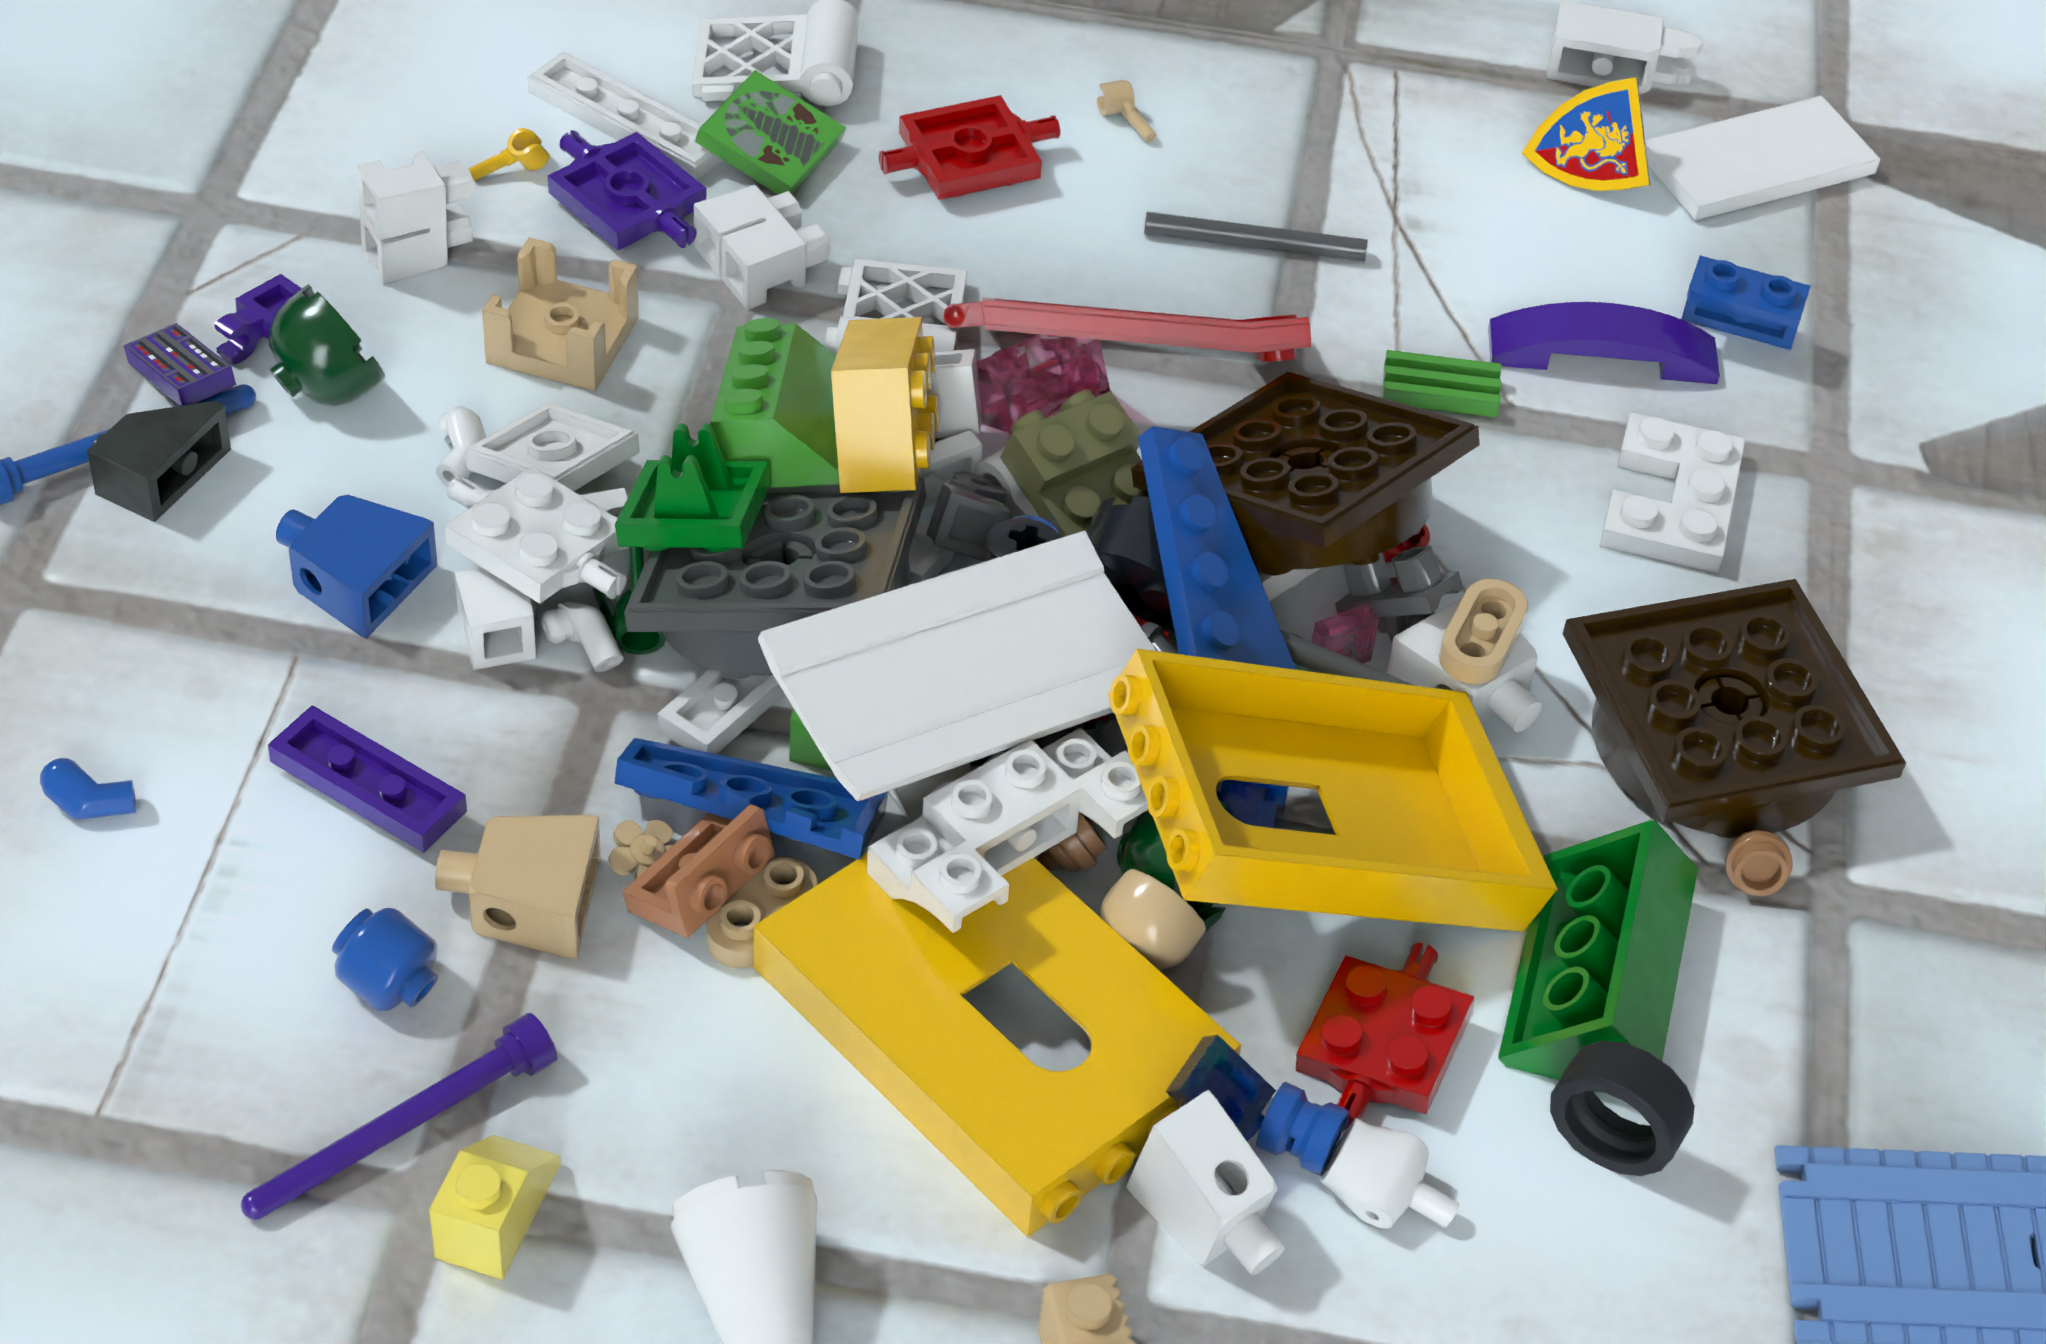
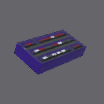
[123,323,236,406]

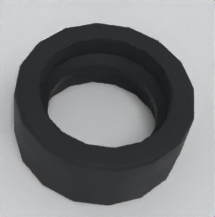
[1550,1041,1695,1176]

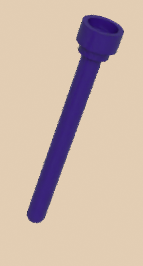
[241,1012,558,1220]

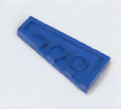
[1138,426,1296,670]
[614,738,889,860]

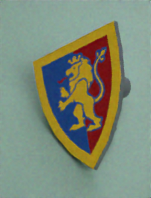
[1521,77,1651,192]

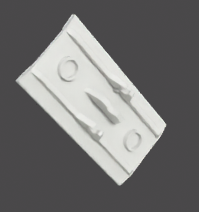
[758,531,1156,802]

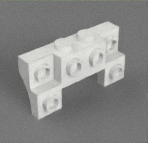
[867,728,1148,933]

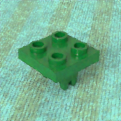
[615,423,772,552]

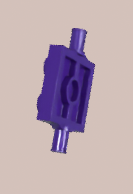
[548,130,707,251]

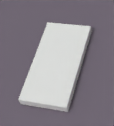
[1645,96,1880,221]

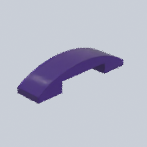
[1488,302,1720,384]

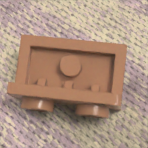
[622,804,776,938]

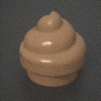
[1037,812,1108,872]
[1725,830,1793,896]

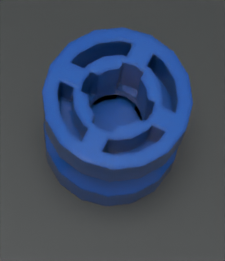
[1256,1082,1350,1176]

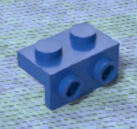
[1681,255,1811,350]

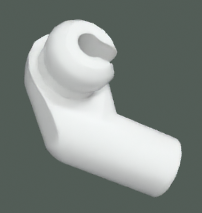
[436,406,486,486]

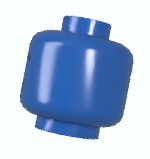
[332,908,439,1011]

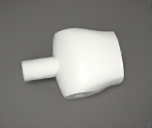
[1320,1118,1459,1228]

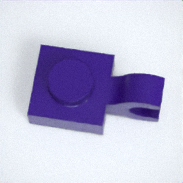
[214,274,302,364]

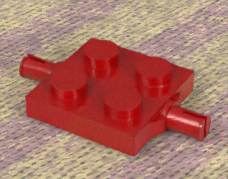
[879,95,1060,200]
[1295,942,1475,1132]

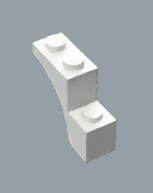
[454,488,629,670]

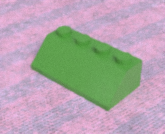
[710,318,839,488]

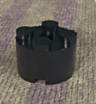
[1086,496,1174,631]

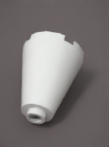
[670,1170,817,1344]

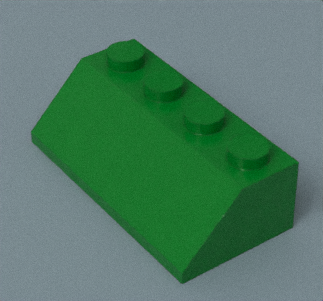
[1498,819,1698,1080]

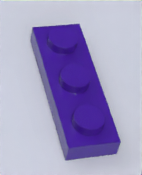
[268,705,467,853]

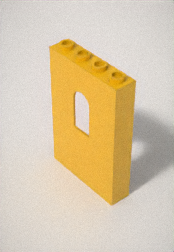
[1108,649,1557,932]
[753,853,1241,1237]

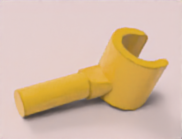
[468,128,550,181]

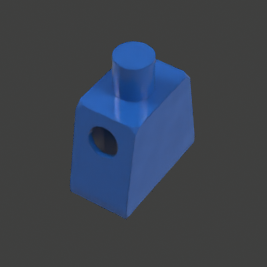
[276,494,438,639]

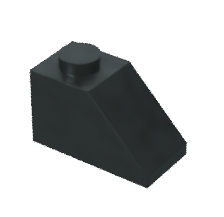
[87,401,231,522]

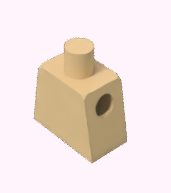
[435,815,601,959]

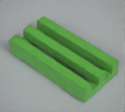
[1382,350,1501,417]

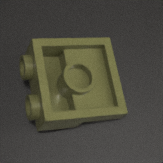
[1000,390,1149,537]

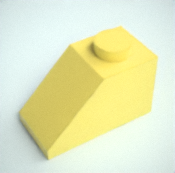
[429,1135,561,1280]

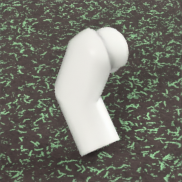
[541,601,624,672]

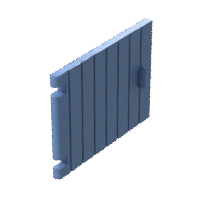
[1774,1145,2046,1344]

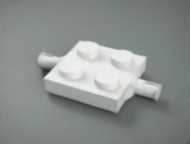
[445,466,627,604]

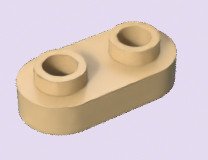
[1439,579,1528,684]
[706,856,817,968]

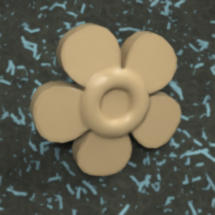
[608,819,673,879]

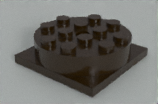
[1131,372,1480,576]
[1562,579,1906,838]

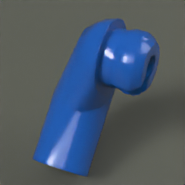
[40,758,136,820]

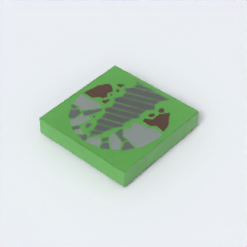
[695,70,846,194]

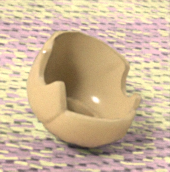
[1100,869,1206,969]

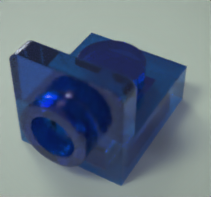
[1216,780,1289,829]
[1165,1035,1276,1141]

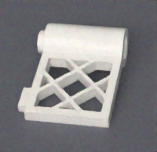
[691,0,859,107]
[825,258,967,355]

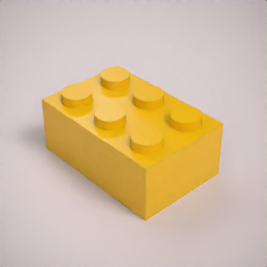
[831,317,939,493]

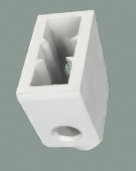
[1386,597,1542,732]
[1126,1090,1285,1276]

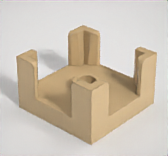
[482,237,639,392]

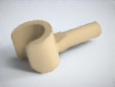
[1097,80,1157,143]

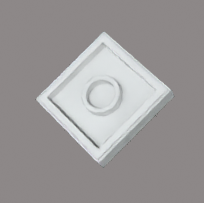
[465,403,640,491]

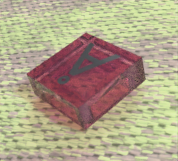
[1310,604,1380,673]

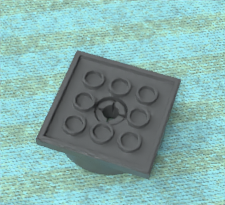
[624,477,926,679]

